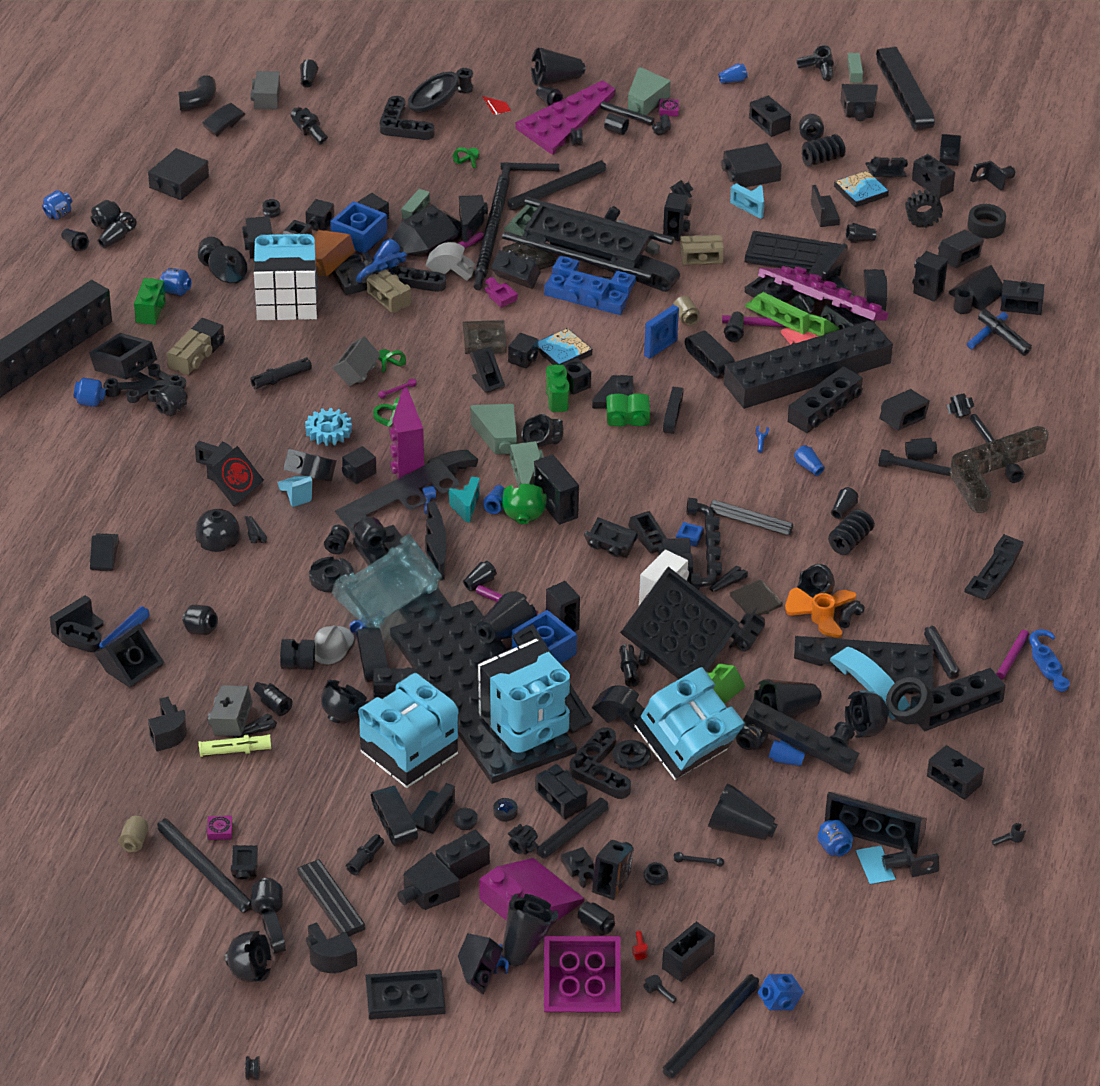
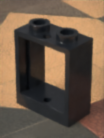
[89,333,158,380]
[534,454,579,525]

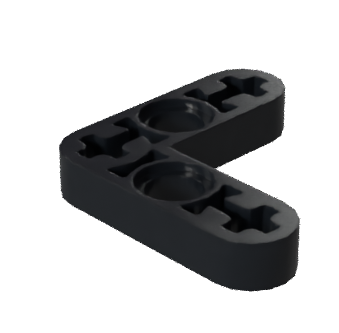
[380,96,435,140]
[569,727,631,799]

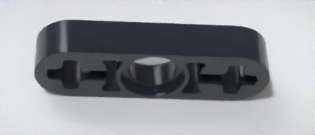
[389,266,446,292]
[663,386,684,434]

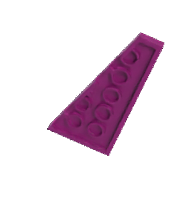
[515,80,615,155]
[758,266,889,321]

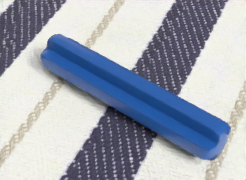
[99,606,150,648]

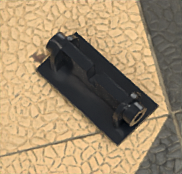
[865,157,908,177]
[729,607,765,651]

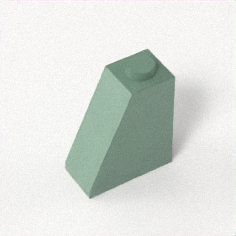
[628,67,671,115]
[471,404,517,454]

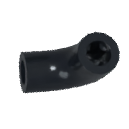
[178,75,216,111]

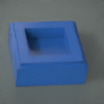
[676,522,704,547]

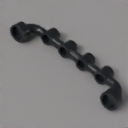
[686,497,722,590]

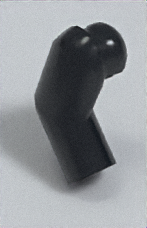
[839,600,865,628]

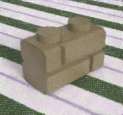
[680,235,724,265]
[367,269,412,313]
[167,329,212,375]

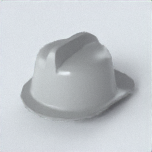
[314,625,354,665]

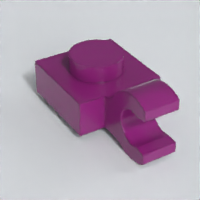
[485,277,518,308]

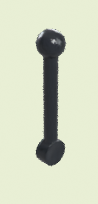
[674,852,724,867]

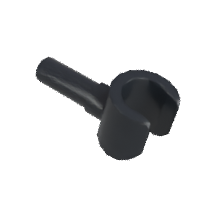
[991,823,1026,845]
[643,975,677,1003]

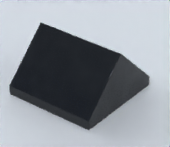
[949,265,1003,311]

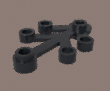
[103,363,186,403]

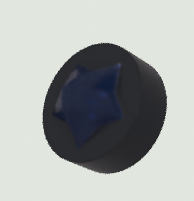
[493,798,518,821]

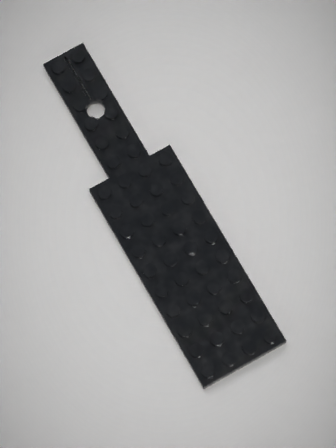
[353,525,577,784]

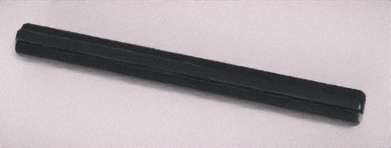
[507,160,607,210]
[157,819,251,912]
[663,974,759,1078]

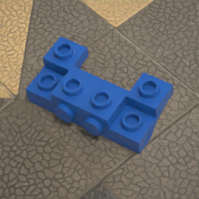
[544,256,636,315]

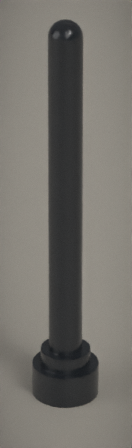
[970,414,1025,483]
[878,449,982,482]

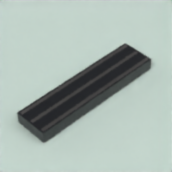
[297,859,365,936]

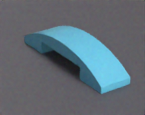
[830,647,910,720]

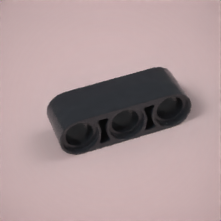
[684,330,735,378]
[357,627,388,682]
[371,785,418,846]

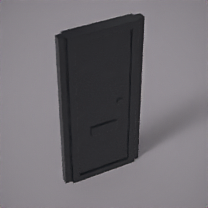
[744,231,845,277]

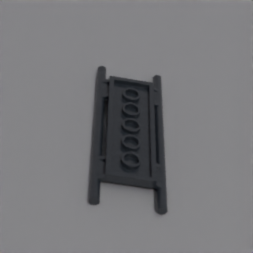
[502,197,674,281]

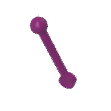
[378,379,417,399]

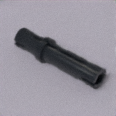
[978,309,1032,356]
[250,357,312,390]

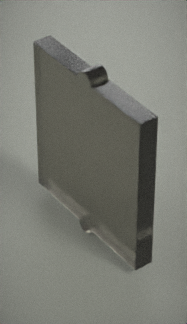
[730,580,783,616]

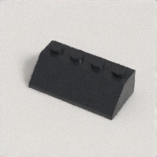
[824,792,927,854]

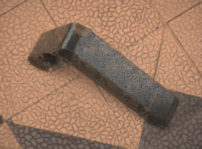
[950,426,1049,513]

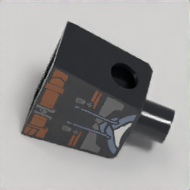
[592,840,634,900]

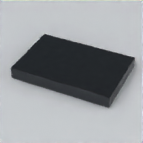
[365,969,445,1020]

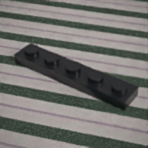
[513,624,593,734]
[743,699,860,774]

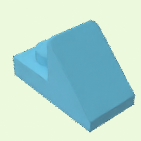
[730,184,764,219]
[278,475,312,507]

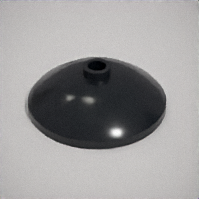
[408,71,460,112]

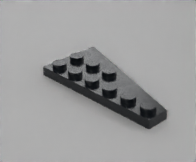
[794,636,933,694]

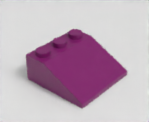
[389,387,424,479]
[479,858,584,922]
[544,936,621,1013]

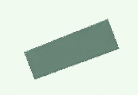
[847,53,863,83]
[401,189,430,220]

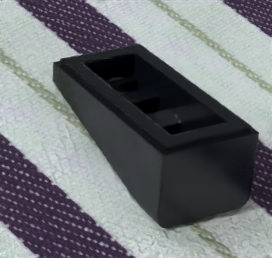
[628,511,667,553]

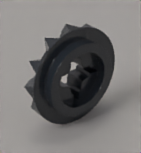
[612,740,650,771]

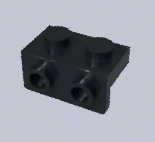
[584,517,638,558]

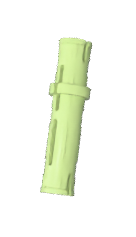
[199,734,271,757]

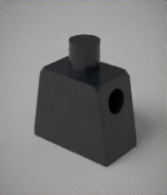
[840,84,878,121]
[397,852,460,910]

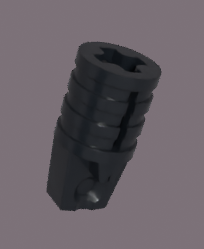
[253,682,293,716]

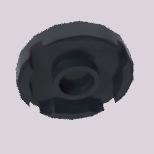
[309,557,354,593]

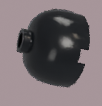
[195,509,240,552]
[321,680,369,724]
[845,691,889,738]
[225,931,271,982]

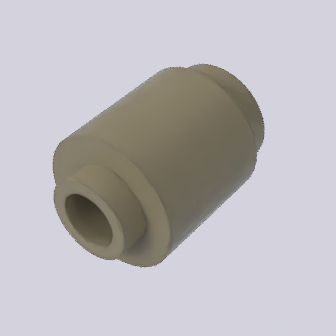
[673,296,700,326]
[118,816,149,852]

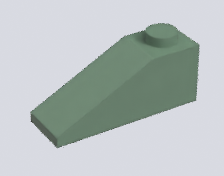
[510,442,543,488]

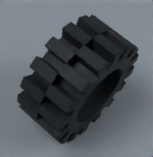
[905,189,943,228]

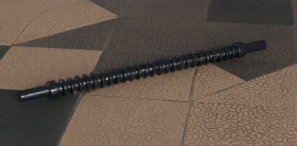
[473,164,511,290]

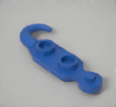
[356,252,407,283]
[1029,629,1070,692]

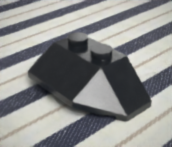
[391,205,461,255]

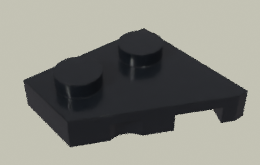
[592,375,633,409]

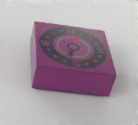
[659,99,679,116]
[207,816,232,840]

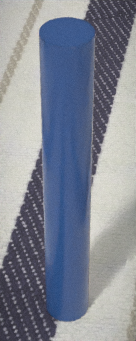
[967,312,1008,349]

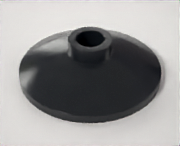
[208,246,247,283]

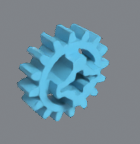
[305,408,352,446]

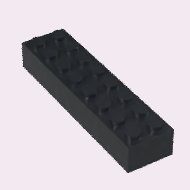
[0,279,112,398]
[724,320,893,409]

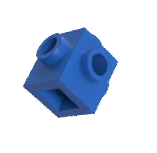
[757,974,804,1011]

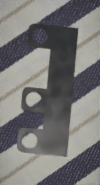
[335,458,459,536]

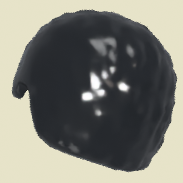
[797,564,835,598]

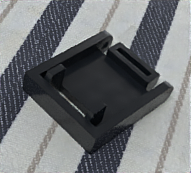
[332,252,378,296]

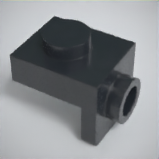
[231,845,258,880]

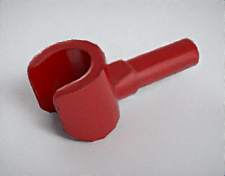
[632,931,648,961]

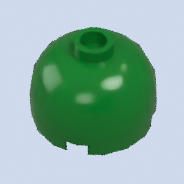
[502,484,547,524]

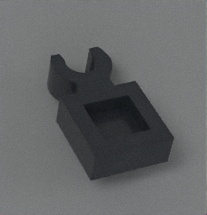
[561,847,594,888]

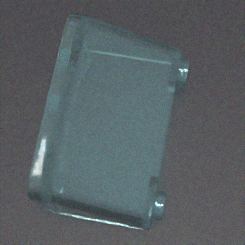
[332,534,442,628]

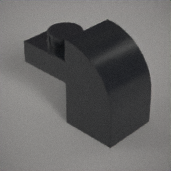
[863,269,887,311]
[195,441,233,480]
[283,449,337,481]
[592,685,645,732]
[148,697,187,752]
[306,922,357,973]

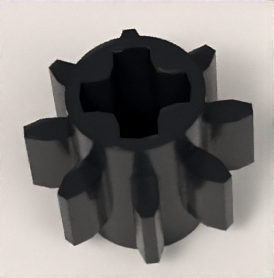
[668,180,694,199]
[791,293,816,314]
[946,393,975,418]
[508,824,538,855]

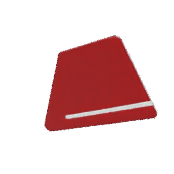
[482,96,511,115]

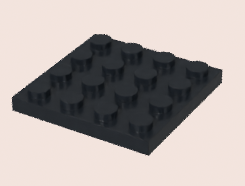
[620,566,740,679]

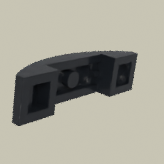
[964,534,1024,600]

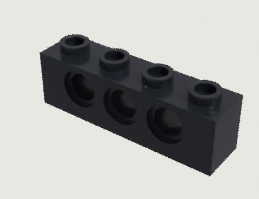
[787,366,863,433]
[910,668,1006,732]

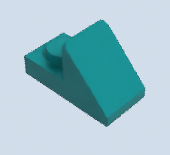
[449,477,480,523]

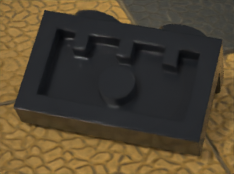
[820,305,864,330]

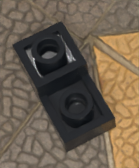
[202,103,245,136]
[428,450,478,475]

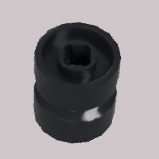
[280,639,315,670]

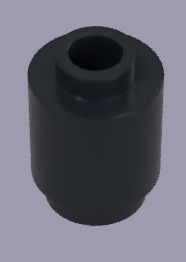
[905,437,937,460]
[577,901,615,936]

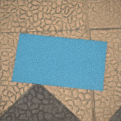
[856,846,896,884]

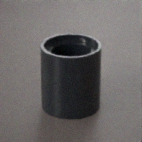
[604,113,629,135]
[954,287,974,314]

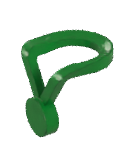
[453,147,479,168]
[378,349,406,372]
[373,397,400,426]

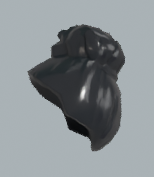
[521,414,564,448]

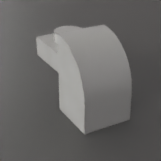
[425,242,475,281]

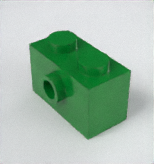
[134,278,165,325]

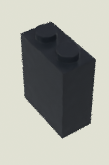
[721,143,782,188]
[148,148,209,200]

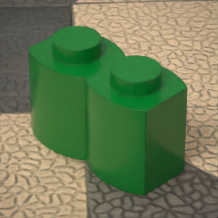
[546,365,569,412]
[607,393,650,426]

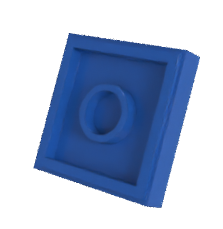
[644,305,679,359]

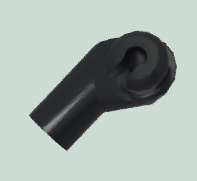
[652,115,671,135]

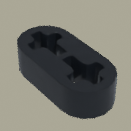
[59,622,102,652]
[262,911,286,954]

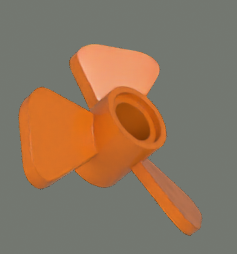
[785,588,856,638]

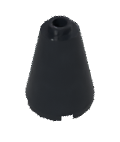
[531,48,585,86]
[476,591,537,643]
[754,679,822,718]
[708,783,778,840]
[502,893,558,966]

